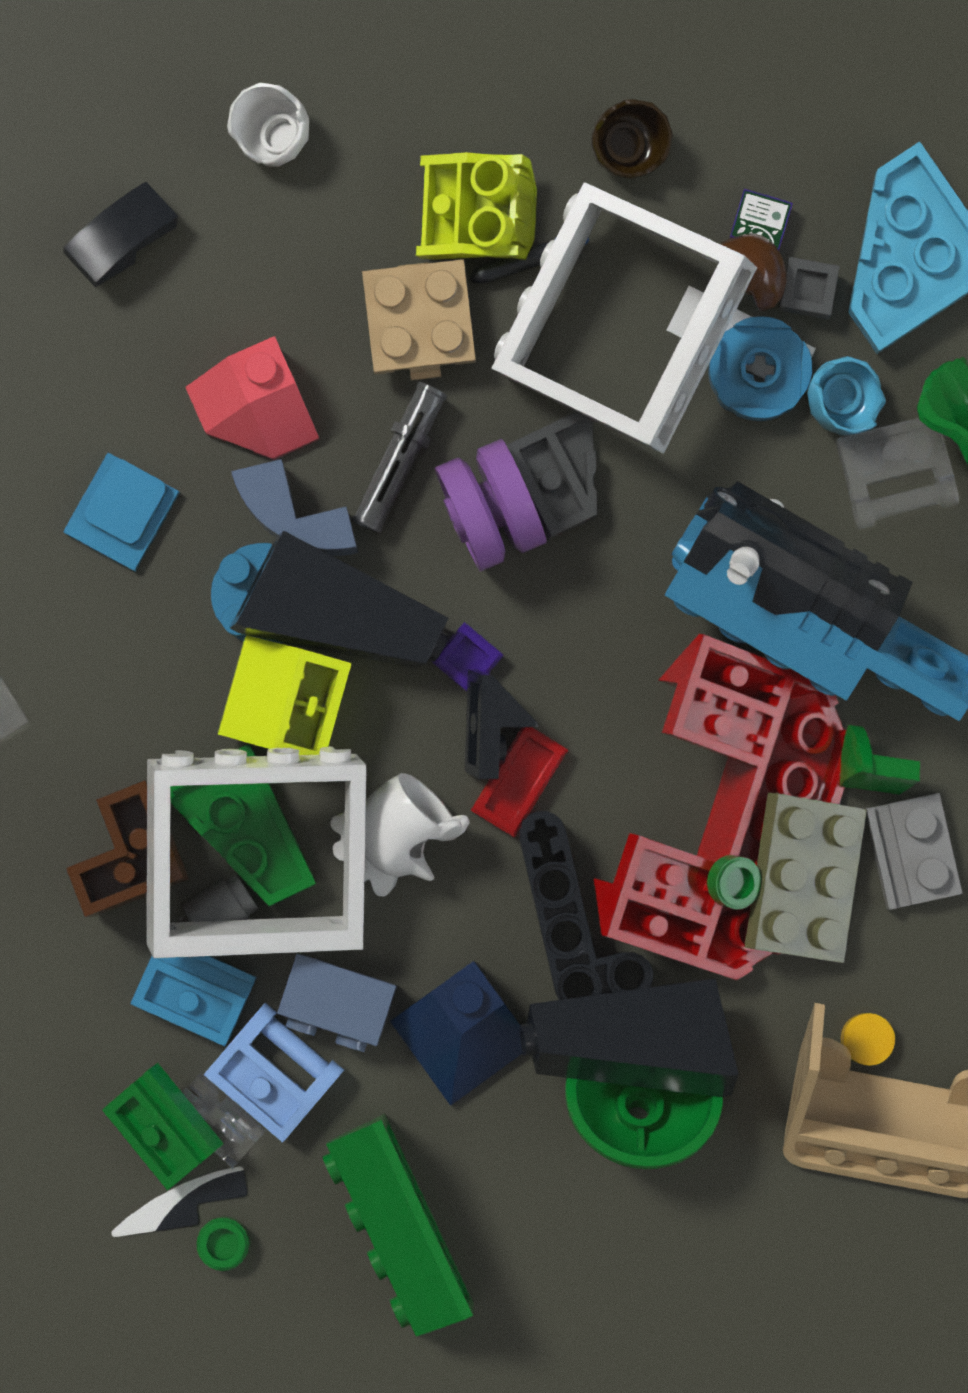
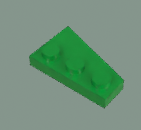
[170,744,317,906]

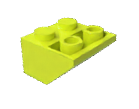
[217,635,352,755]

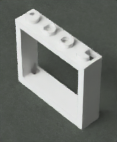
[492,182,757,454]
[147,746,366,958]

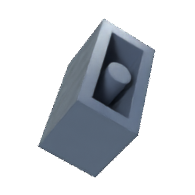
[277,953,398,1052]

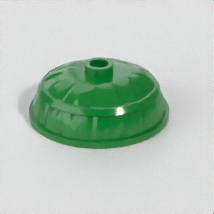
[565,1078,723,1169]

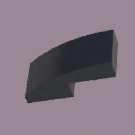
[63,181,178,288]

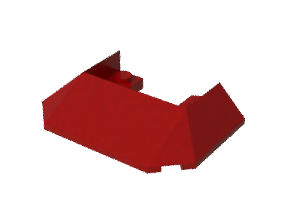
[594,634,846,980]

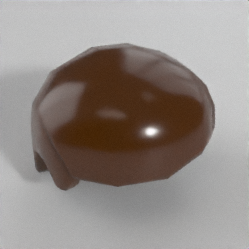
[719,233,786,311]

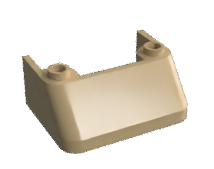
[783,1003,968,1198]

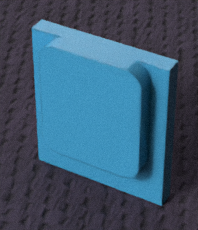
[63,453,180,572]

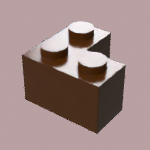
[66,780,189,917]

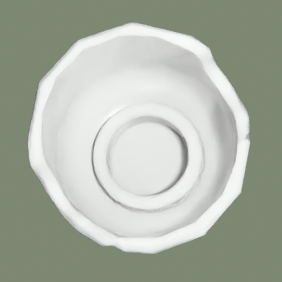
[227,82,309,167]

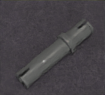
[351,382,448,534]

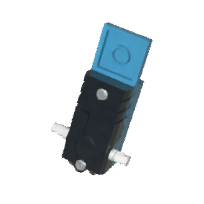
[664,481,968,721]

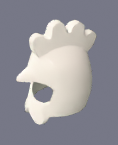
[331,773,470,897]

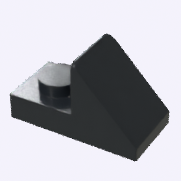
[465,669,539,779]

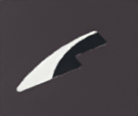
[111,1166,247,1237]

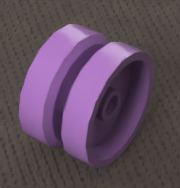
[435,438,547,572]

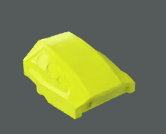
[416,152,537,260]

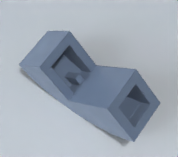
[231,459,358,556]

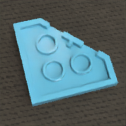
[848,142,968,354]

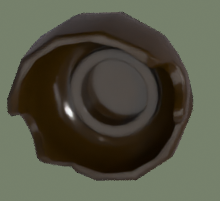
[591,99,673,179]

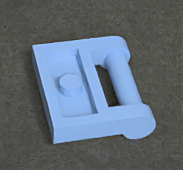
[204,1003,344,1143]

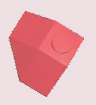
[185,336,320,460]

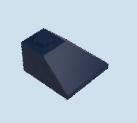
[390,961,523,1106]

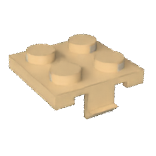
[362,259,476,380]

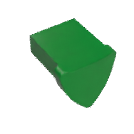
[840,725,920,795]

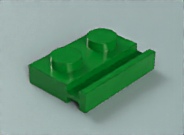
[102,1063,224,1191]

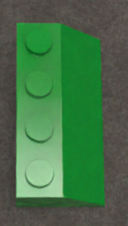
[322,1114,474,1337]

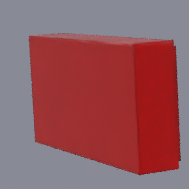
[470,727,568,838]

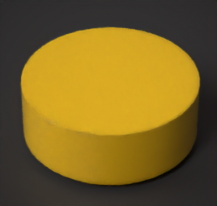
[841,1013,895,1066]

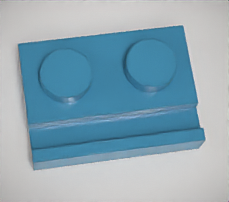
[130,956,257,1046]

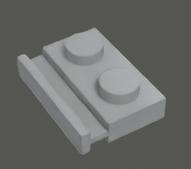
[866,793,963,910]

